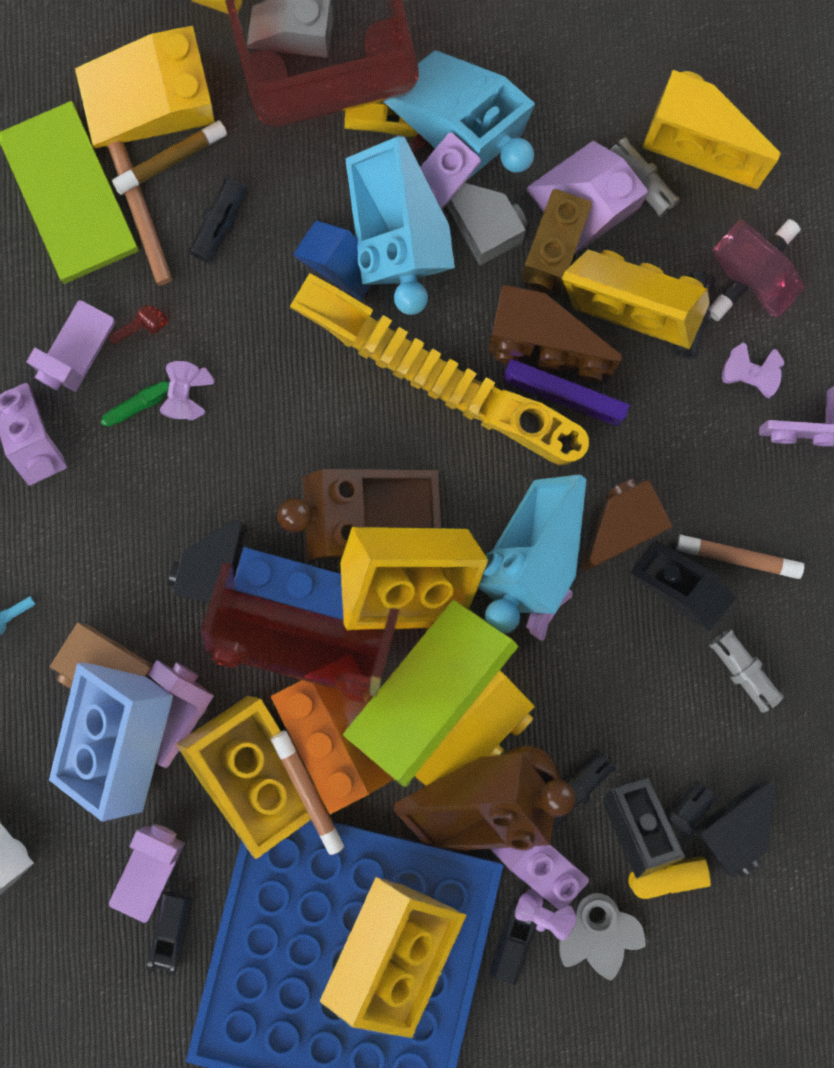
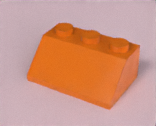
[270,657,394,815]

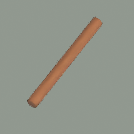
[108,141,173,285]

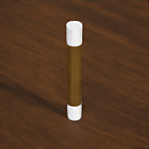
[112,120,227,195]

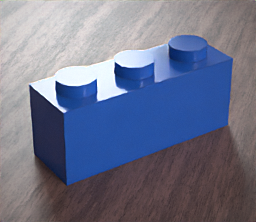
[232,547,343,621]

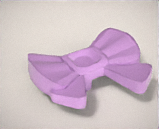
[722,343,784,398]
[160,361,214,421]
[526,590,573,641]
[515,888,577,940]

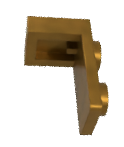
[521,189,592,294]

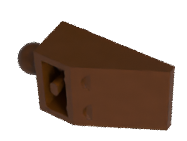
[277,469,442,560]
[393,753,576,851]

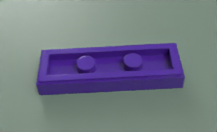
[503,359,630,426]

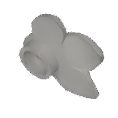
[559,893,645,981]

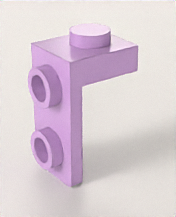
[420,133,482,218]
[26,301,115,392]
[0,383,67,486]
[759,386,834,447]
[147,660,214,768]
[109,824,185,923]
[491,845,589,910]

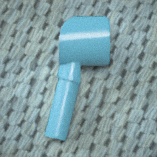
[0,596,36,636]

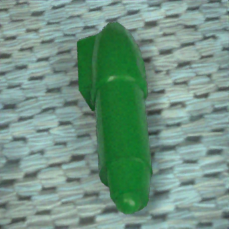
[101,381,169,427]

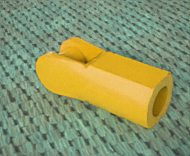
[345,99,418,137]
[628,856,711,899]

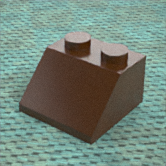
[580,478,673,572]

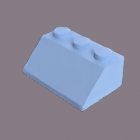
[49,662,173,822]

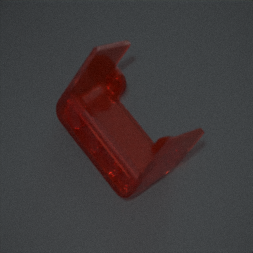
[225,0,419,128]
[201,562,399,702]

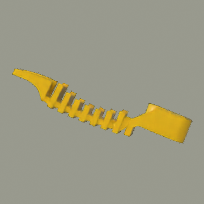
[290,273,589,465]

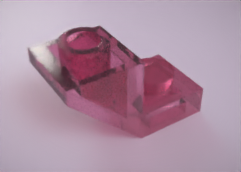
[712,220,806,318]

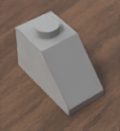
[247,0,333,58]
[445,183,527,265]

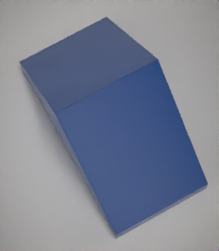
[293,221,373,301]

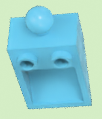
[379,50,535,179]
[345,136,455,315]
[478,475,586,634]

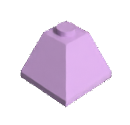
[526,141,649,254]

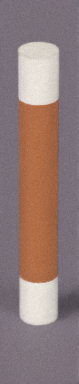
[676,535,804,579]
[271,731,345,855]

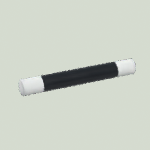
[708,219,800,321]

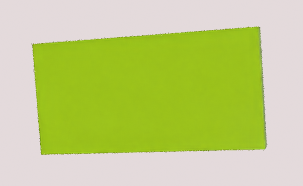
[0,101,139,284]
[342,599,518,787]

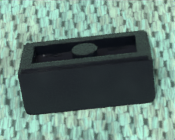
[603,778,685,878]

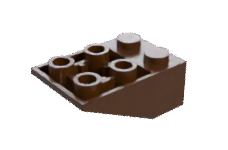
[488,285,622,382]

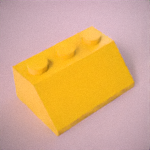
[562,249,709,349]
[340,527,488,630]
[415,670,535,786]
[320,877,466,1038]

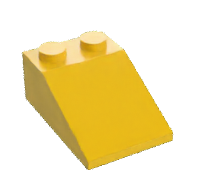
[75,26,215,149]
[642,70,780,189]
[176,696,326,859]

